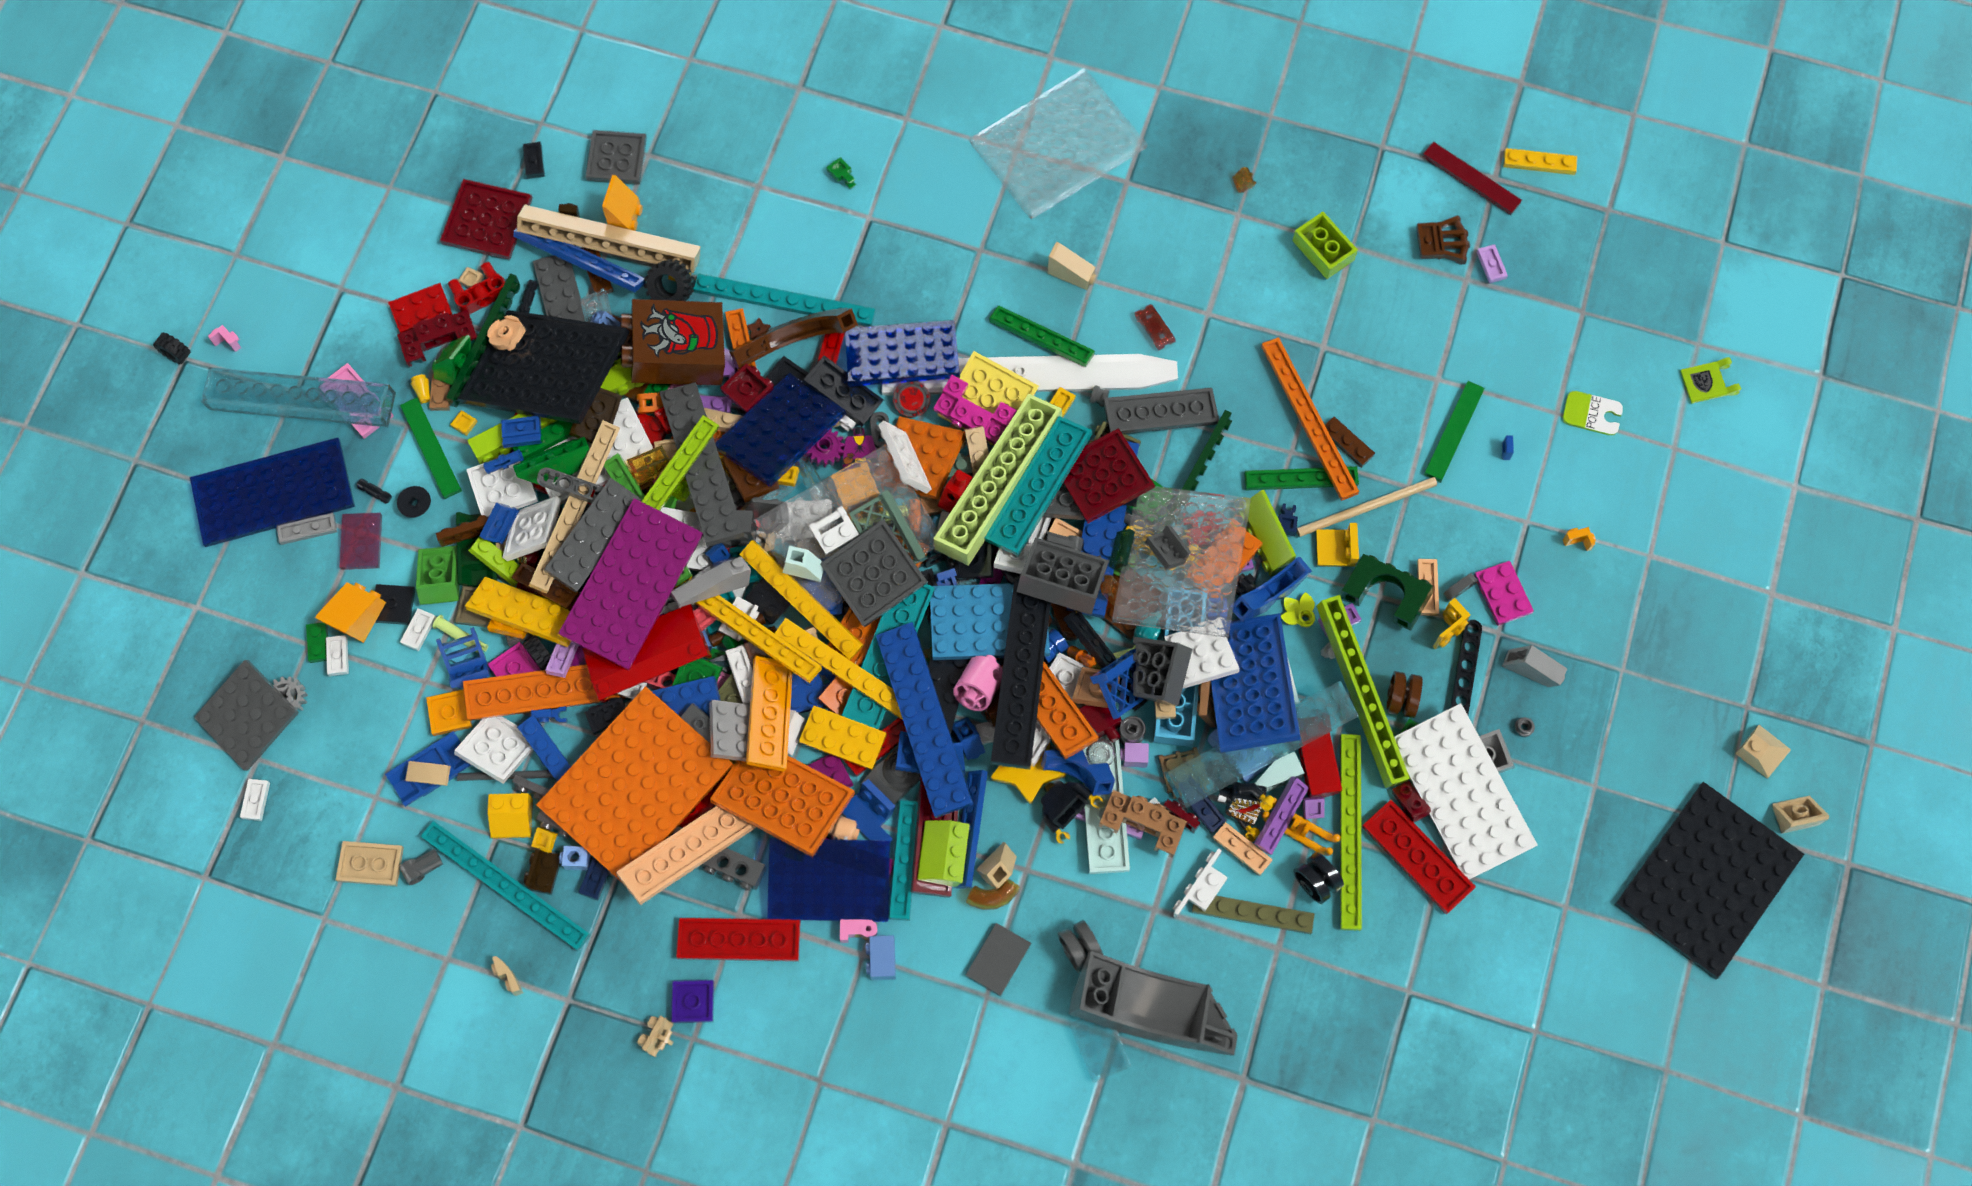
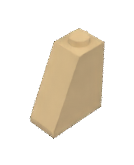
[1048,242,1097,290]

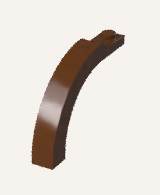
[729,308,858,369]

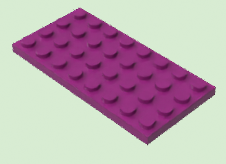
[558,498,703,670]

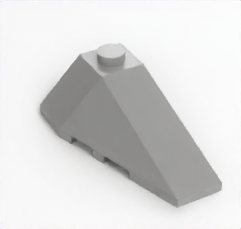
[671,557,751,607]

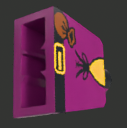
[842,427,879,472]

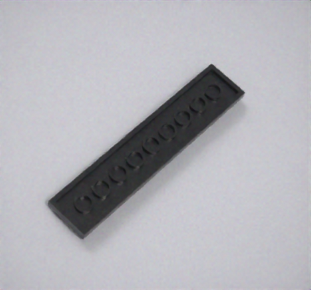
[990,581,1051,770]

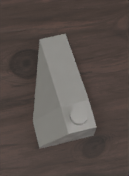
[1479,729,1515,773]

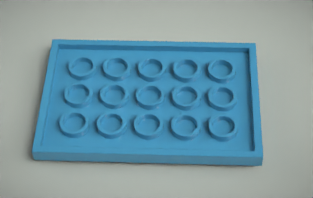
[930,584,1050,660]

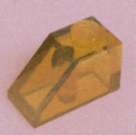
[627,445,670,486]

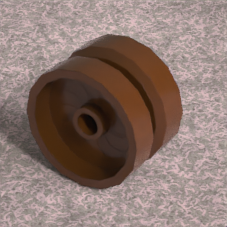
[1386,671,1423,718]

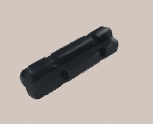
[519,280,538,313]
[356,479,392,504]

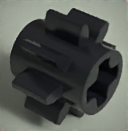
[1233,573,1257,596]

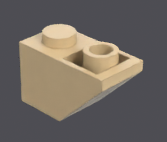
[976,842,1017,889]

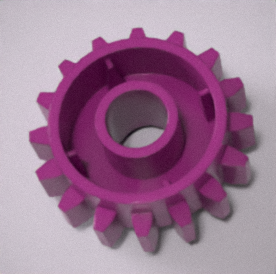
[803,426,845,468]

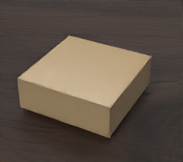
[458,267,484,288]

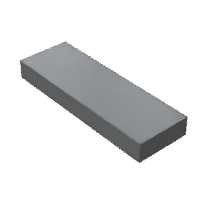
[276,513,337,545]

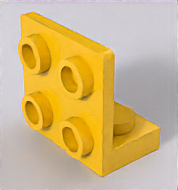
[1316,523,1359,567]
[1433,598,1471,649]

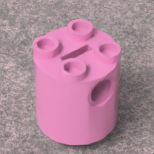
[953,655,1003,711]

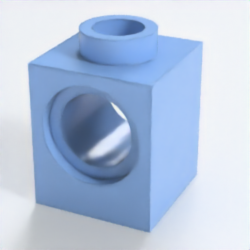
[559,846,591,871]

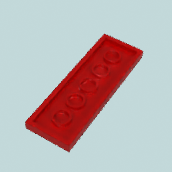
[1362,800,1476,915]
[676,918,801,962]

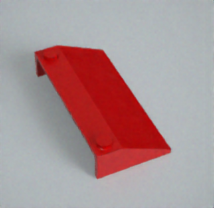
[583,604,712,702]

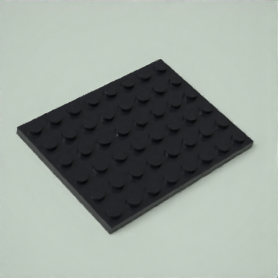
[458,310,630,424]
[1614,781,1804,980]

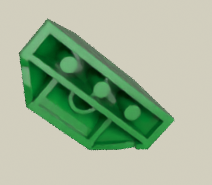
[513,437,589,484]

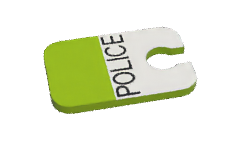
[1563,391,1623,436]

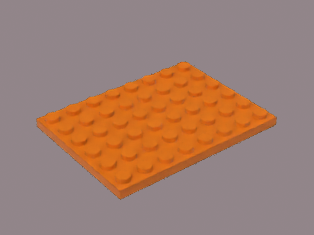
[536,686,734,882]

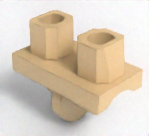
[637,1016,674,1057]

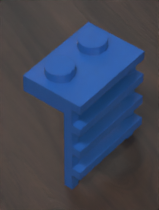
[436,627,490,688]

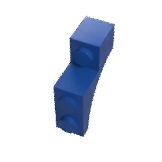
[1041,750,1115,796]

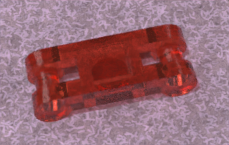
[1135,304,1176,350]

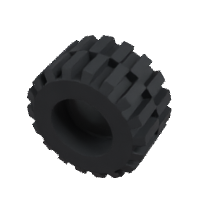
[644,259,695,301]

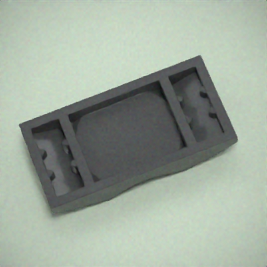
[860,745,921,805]

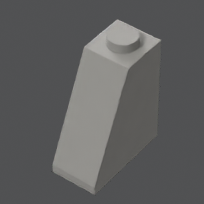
[1502,645,1567,687]

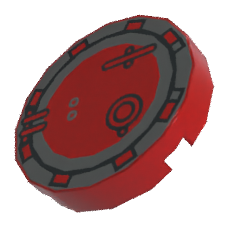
[893,380,930,417]

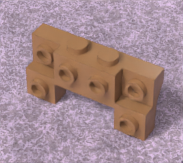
[1098,790,1187,858]

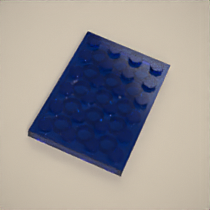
[845,320,960,386]
[715,373,846,487]
[767,838,890,922]

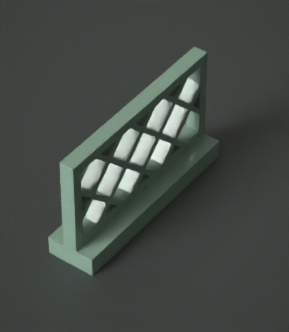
[849,490,928,564]

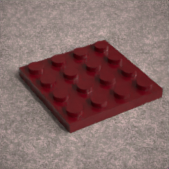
[440,179,533,260]
[1063,428,1155,524]

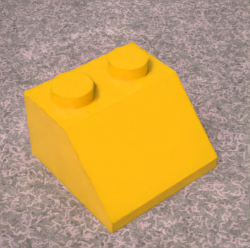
[488,793,533,839]

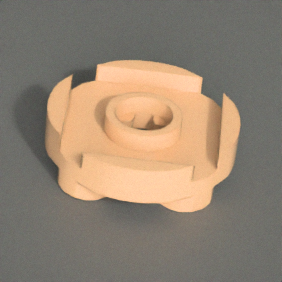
[487,315,526,351]

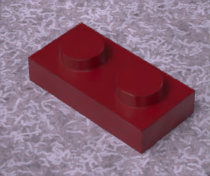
[1163,799,1200,833]

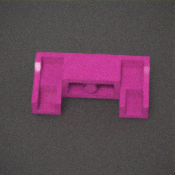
[933,375,1017,445]

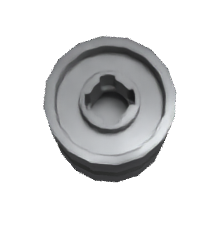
[1119,716,1145,746]

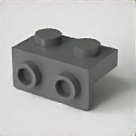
[1145,524,1191,570]

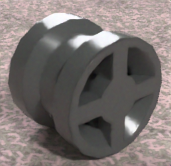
[1089,385,1110,407]

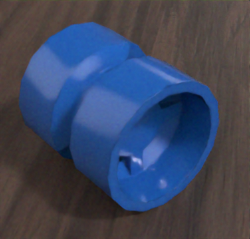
[1044,629,1069,665]

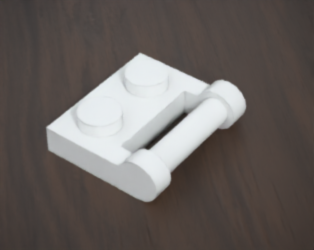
[808,506,859,555]

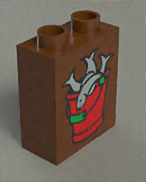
[620,299,725,385]

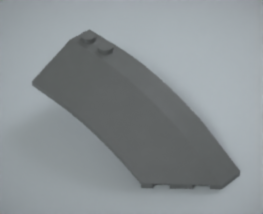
[1068,951,1238,1056]

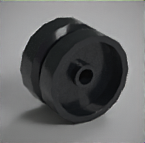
[1293,852,1344,904]

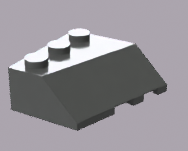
[1133,637,1193,706]

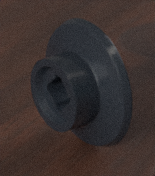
[397,486,431,517]

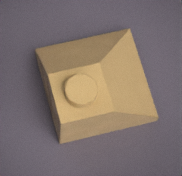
[1735,725,1791,779]

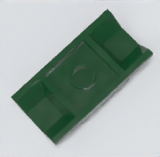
[456,512,497,587]

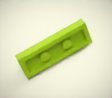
[468,536,520,587]

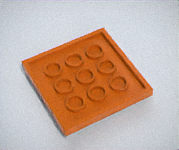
[872,416,966,500]

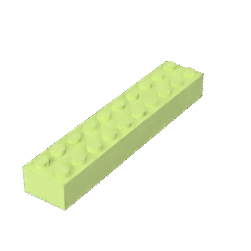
[933,394,1062,566]

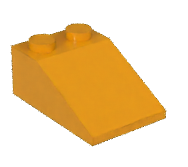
[602,175,643,231]

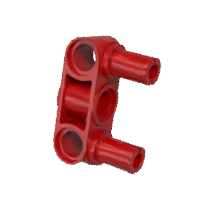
[448,262,505,314]

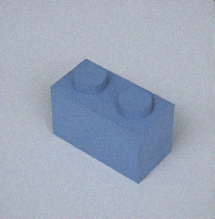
[866,935,896,980]

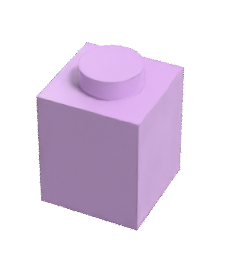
[1120,742,1149,768]

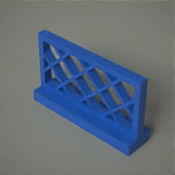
[1090,648,1144,719]

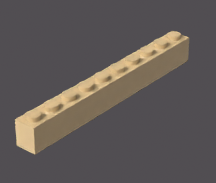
[517,205,701,273]

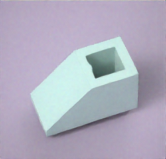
[783,545,824,582]

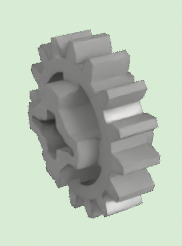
[273,676,308,711]

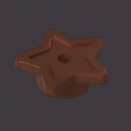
[747,318,771,339]

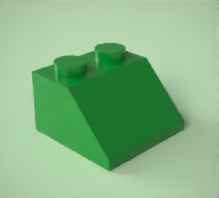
[432,335,471,385]

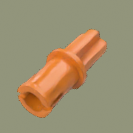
[1067,646,1096,668]

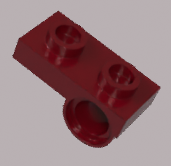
[1392,780,1431,823]

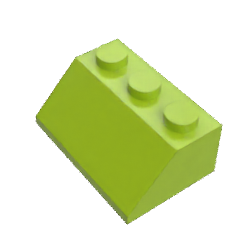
[917,820,970,887]

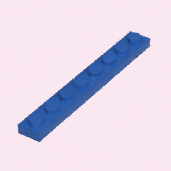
[514,229,645,293]

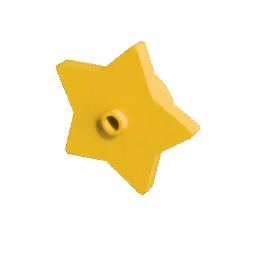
[991,742,1066,804]

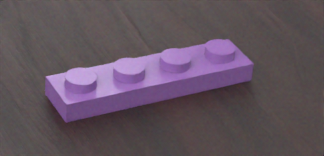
[1254,776,1309,855]

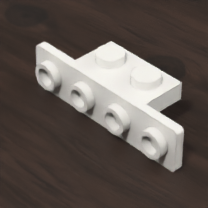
[1173,848,1228,919]

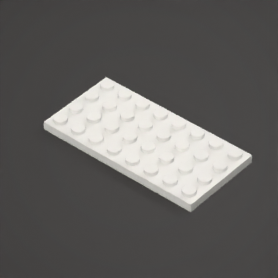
[1394,703,1538,879]

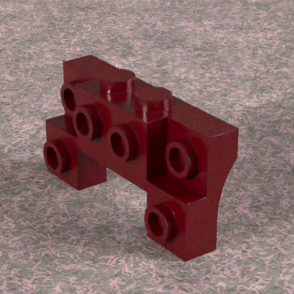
[397,310,477,367]

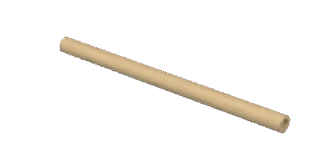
[1296,477,1437,537]

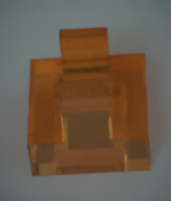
[1232,167,1257,193]

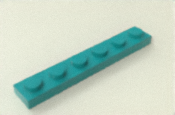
[889,800,918,921]

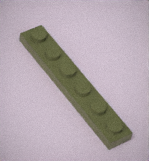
[1192,896,1315,935]

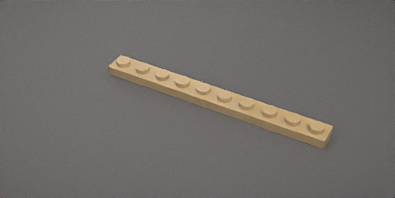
[529,420,620,594]

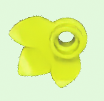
[1281,592,1315,627]

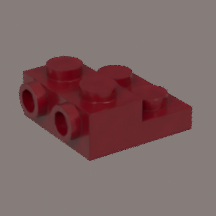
[720,363,774,414]

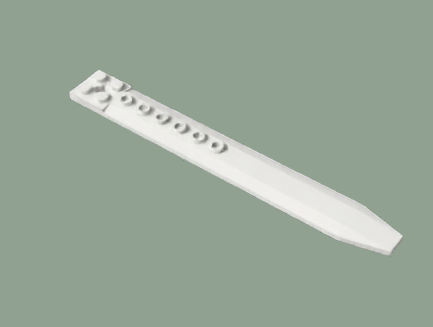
[882,354,1178,395]

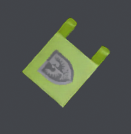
[1680,357,1741,404]

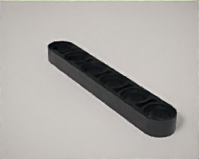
[1450,620,1482,715]

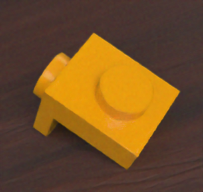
[1562,527,1596,551]

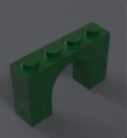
[1342,554,1433,631]

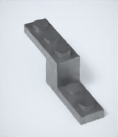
[512,775,579,844]

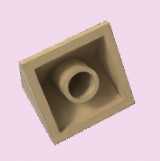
[1772,796,1829,834]

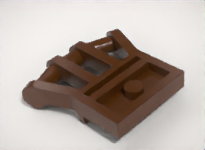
[1416,215,1470,265]

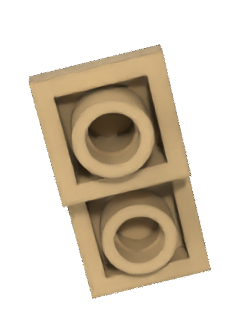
[405,761,451,786]
[491,956,523,996]

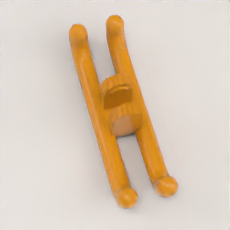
[1262,798,1341,856]

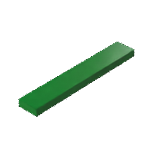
[989,305,1095,367]
[1424,381,1485,482]
[400,397,462,499]
[1244,466,1359,491]

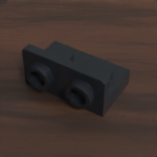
[585,697,626,735]

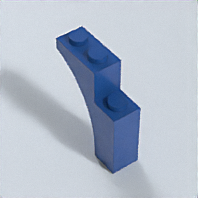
[1230,557,1312,622]

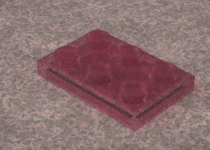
[340,513,382,570]

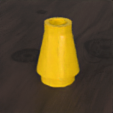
[410,374,430,404]

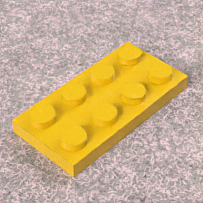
[799,705,887,770]

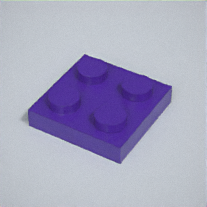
[672,980,714,1023]

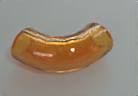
[966,879,1021,910]

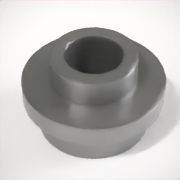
[1515,717,1535,737]

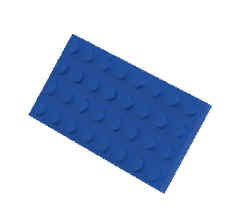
[1211,613,1301,753]

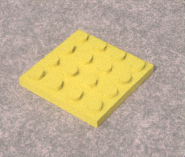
[937,351,1039,446]

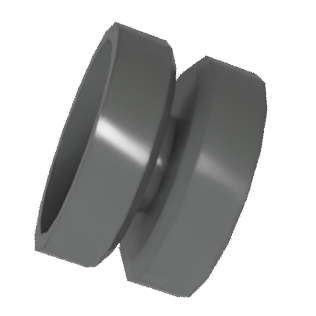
[1058,920,1103,973]

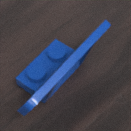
[842,779,896,849]

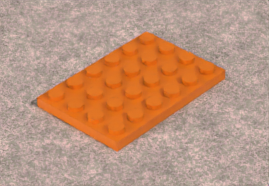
[710,755,855,857]

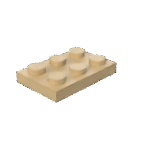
[336,841,404,887]

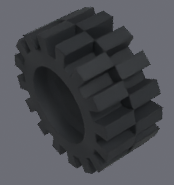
[153,332,191,364]
[523,635,551,671]

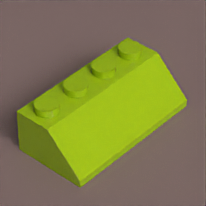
[1238,490,1296,577]

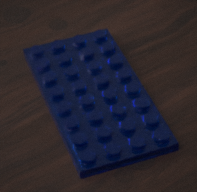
[190,437,355,547]

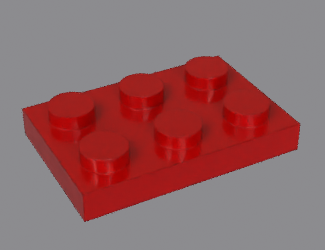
[388,283,453,333]

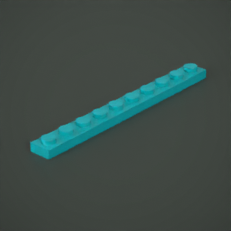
[694,273,876,328]
[421,821,590,951]

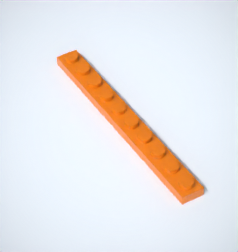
[1261,337,1359,501]

